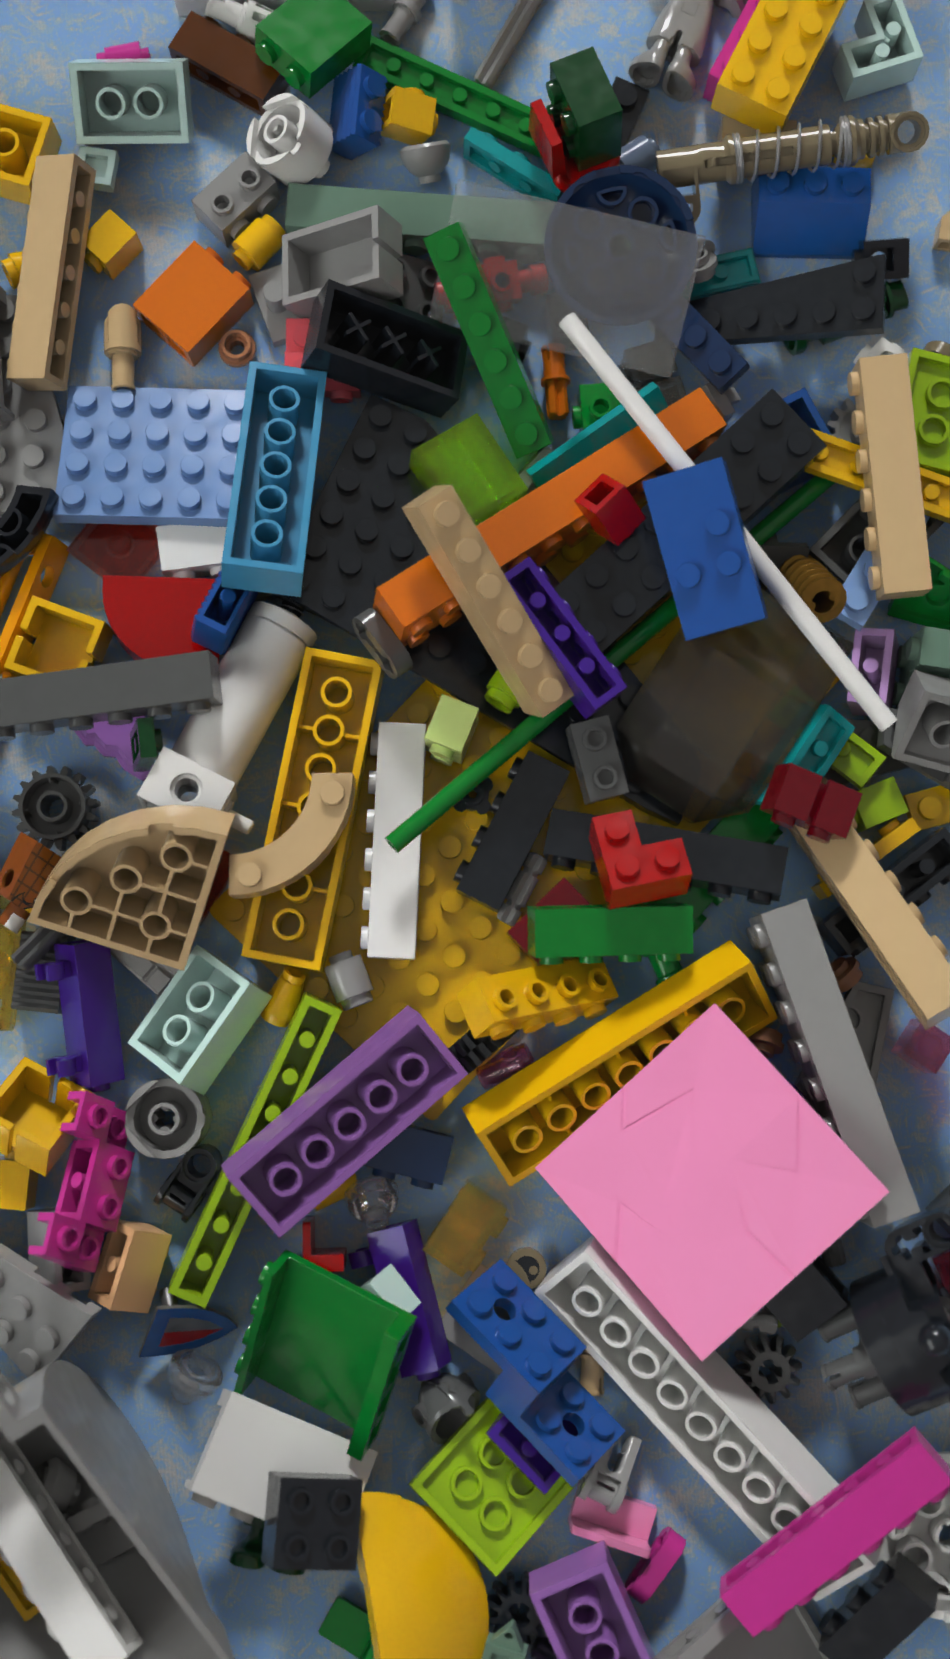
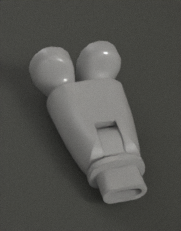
[628,0,714,101]

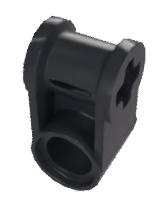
[153,1144,223,1223]

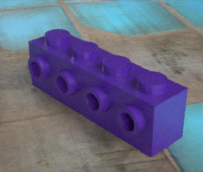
[504,556,627,720]

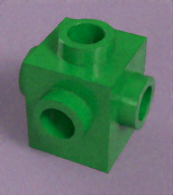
[572,383,621,432]

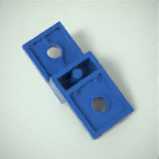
[445,1259,625,1488]

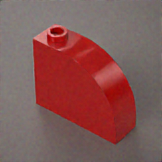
[102,575,220,665]

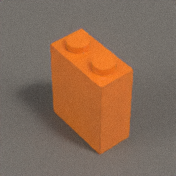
[133,240,254,367]

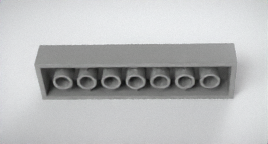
[746,898,921,1228]

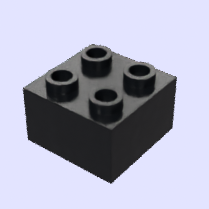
[261,1472,363,1571]

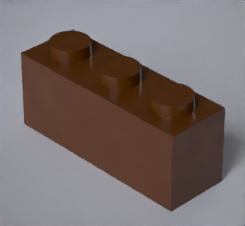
[168,11,289,116]

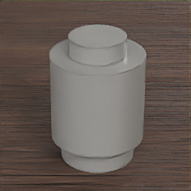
[324,950,374,1011]

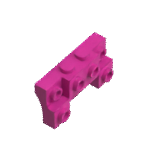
[28,1091,135,1273]

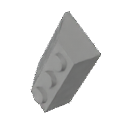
[891,670,950,773]

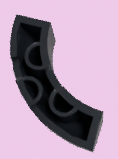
[0,485,59,576]

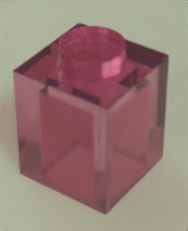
[891,1019,950,1074]

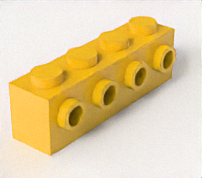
[456,958,619,1040]

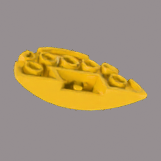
[357,1491,489,1659]

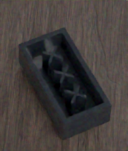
[301,279,468,418]

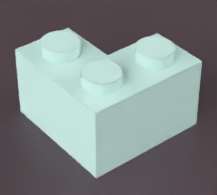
[832,0,924,102]

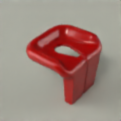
[529,99,620,192]

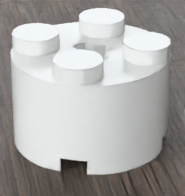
[246,93,333,187]

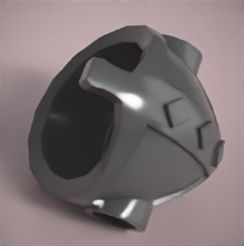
[412,1372,480,1445]

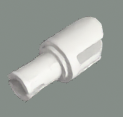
[204,0,274,44]

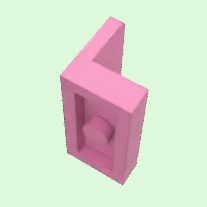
[568,1480,657,1559]

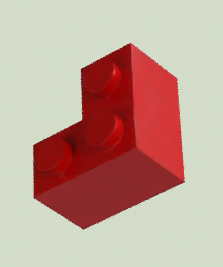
[589,810,693,910]

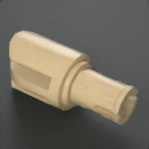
[104,303,142,391]

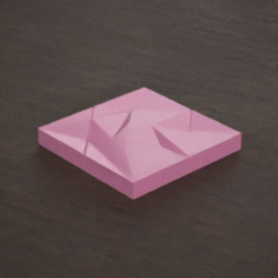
[535,1003,890,1361]

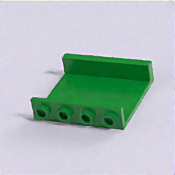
[234,1249,417,1461]

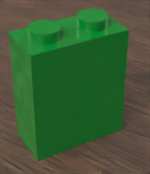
[255,0,373,99]

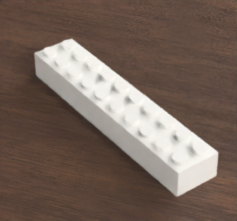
[534,1235,885,1602]

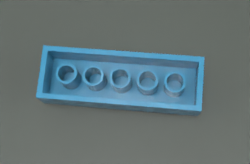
[221,361,327,597]

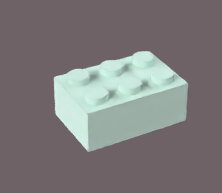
[68,58,194,144]
[128,945,273,1095]

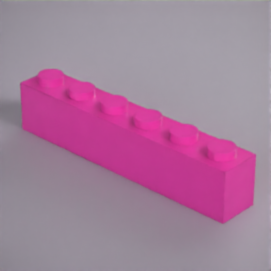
[720,1426,950,1638]

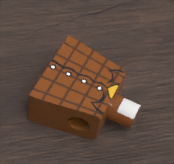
[0,832,61,934]

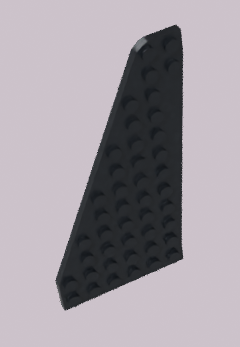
[272,394,701,827]

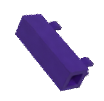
[34,939,125,1092]
[348,1218,452,1381]

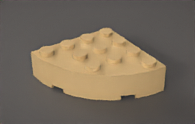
[27,805,235,971]

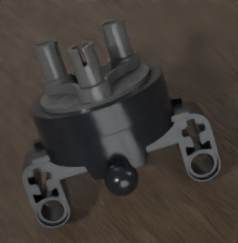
[818,1206,950,1416]

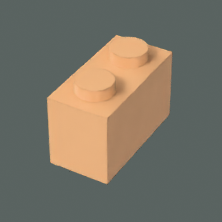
[88,1219,172,1314]

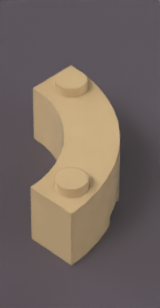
[229,773,356,899]

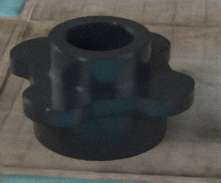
[453,777,493,815]

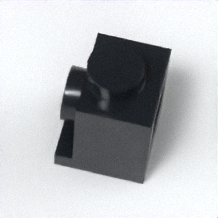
[851,237,909,279]

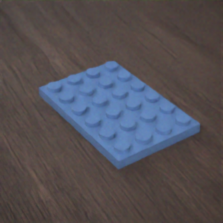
[53,386,246,527]

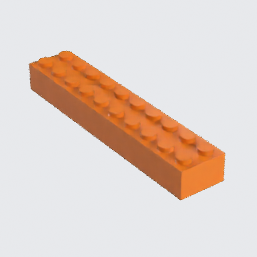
[373,387,727,648]

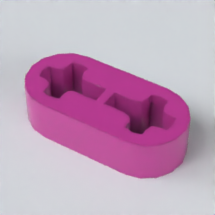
[624,1526,686,1604]

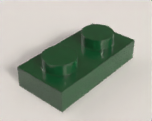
[130,717,163,772]

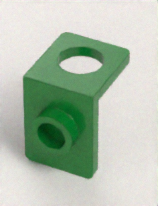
[319,1596,374,1659]

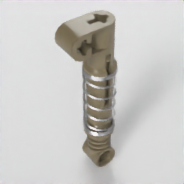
[655,111,930,223]

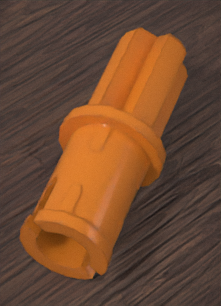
[541,343,570,420]

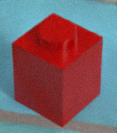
[574,473,646,546]

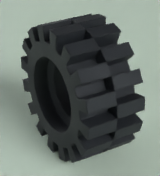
[448,1029,520,1074]

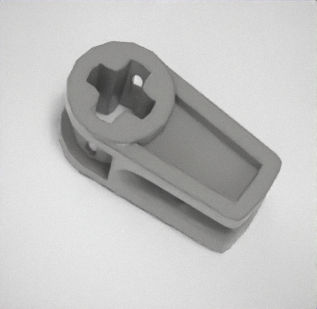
[576,1436,642,1514]

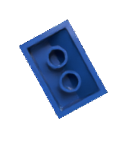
[751,167,871,259]

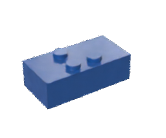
[642,457,769,641]

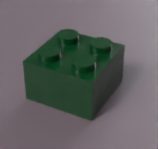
[546,46,623,172]

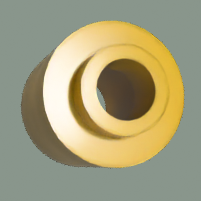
[232,214,286,271]

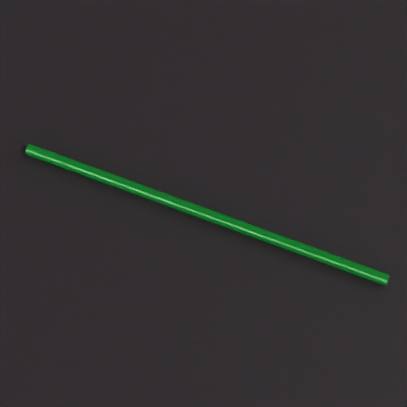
[385,476,835,853]

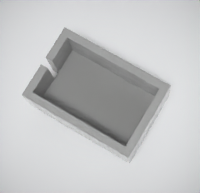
[282,205,403,319]

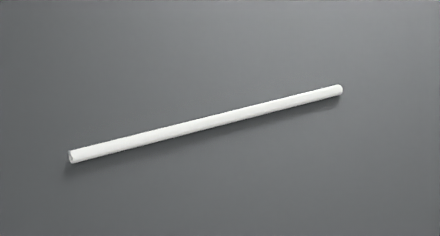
[559,312,898,732]

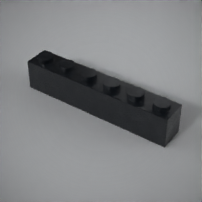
[543,808,789,905]

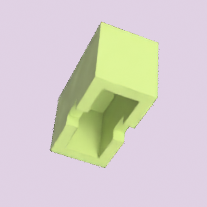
[424,694,479,766]

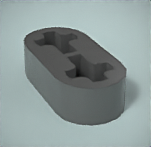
[352,608,413,679]

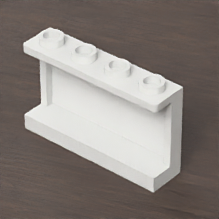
[184,1388,378,1524]

